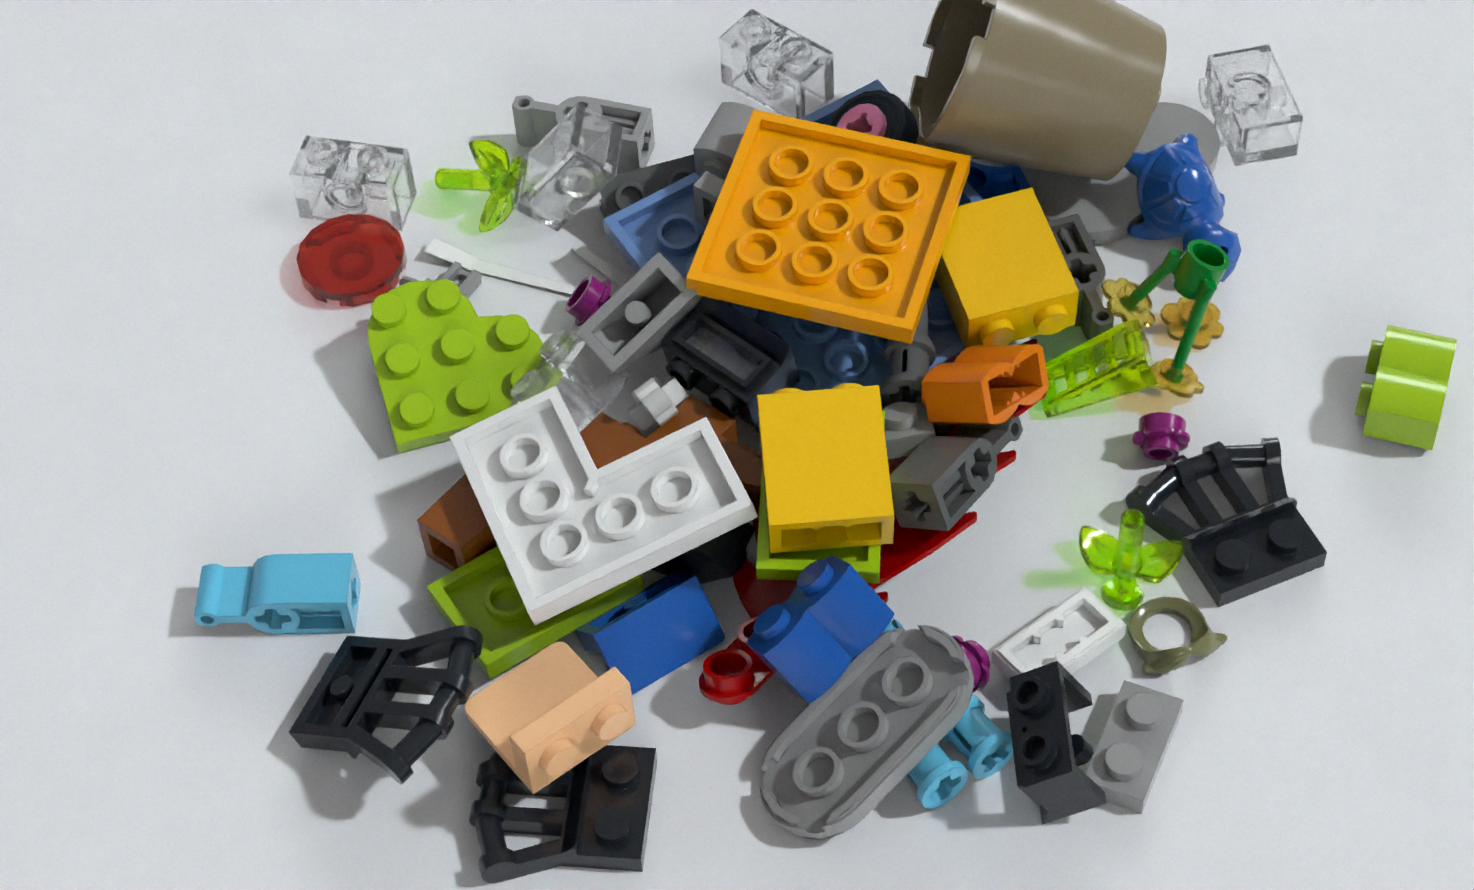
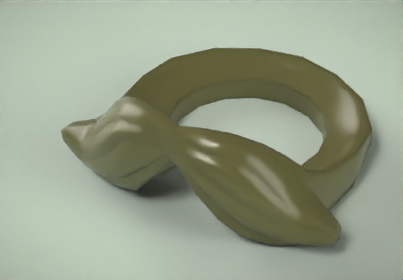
[1128,597,1228,674]

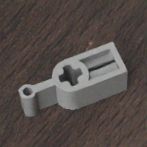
[512,95,655,174]

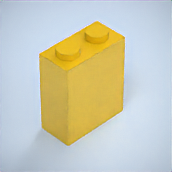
[935,187,1079,349]
[757,383,894,553]

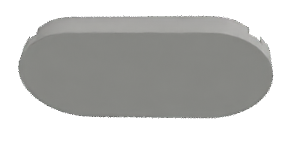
[1035,102,1220,245]
[759,625,974,839]

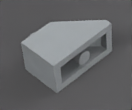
[575,252,702,374]

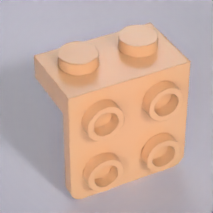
[464,642,636,795]

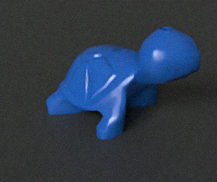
[1124,133,1241,282]

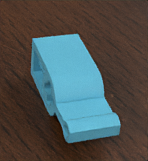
[194,553,361,634]

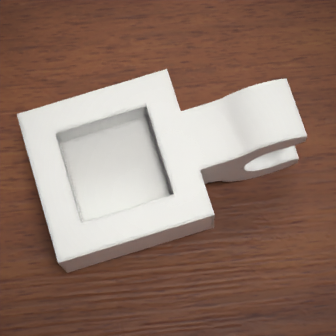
[627,374,689,431]

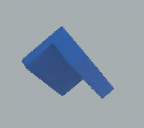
[574,571,725,695]

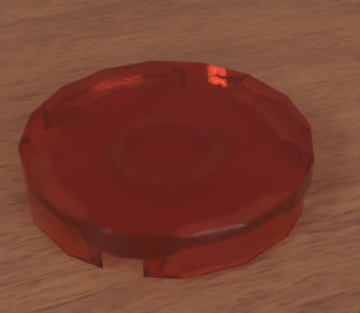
[296,214,407,307]

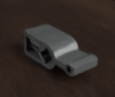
[1048,214,1114,362]
[890,417,1023,531]

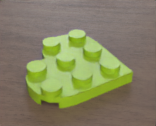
[367,279,550,454]

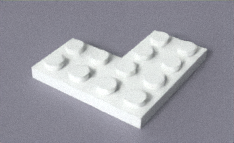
[449,385,758,625]

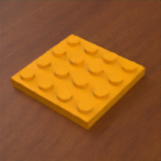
[686,109,971,344]

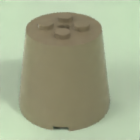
[908,0,1167,181]

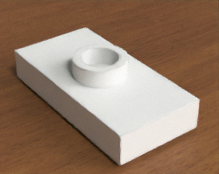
[992,586,1126,679]

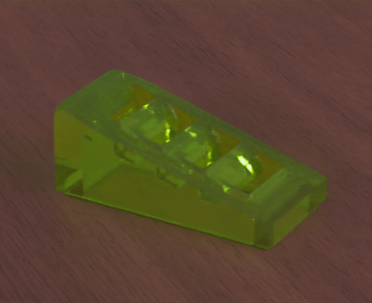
[1042,319,1157,418]

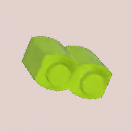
[1355,325,1457,450]

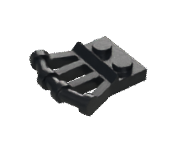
[1125,437,1327,607]
[289,625,483,784]
[469,745,657,883]

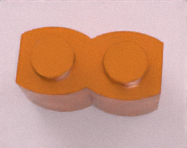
[921,344,1049,424]

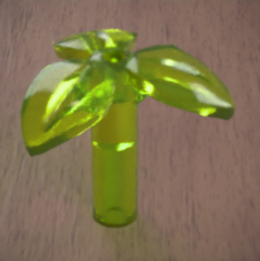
[435,140,526,232]
[1079,509,1184,611]

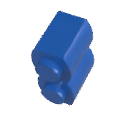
[746,554,895,704]

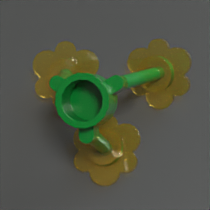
[1101,239,1230,398]

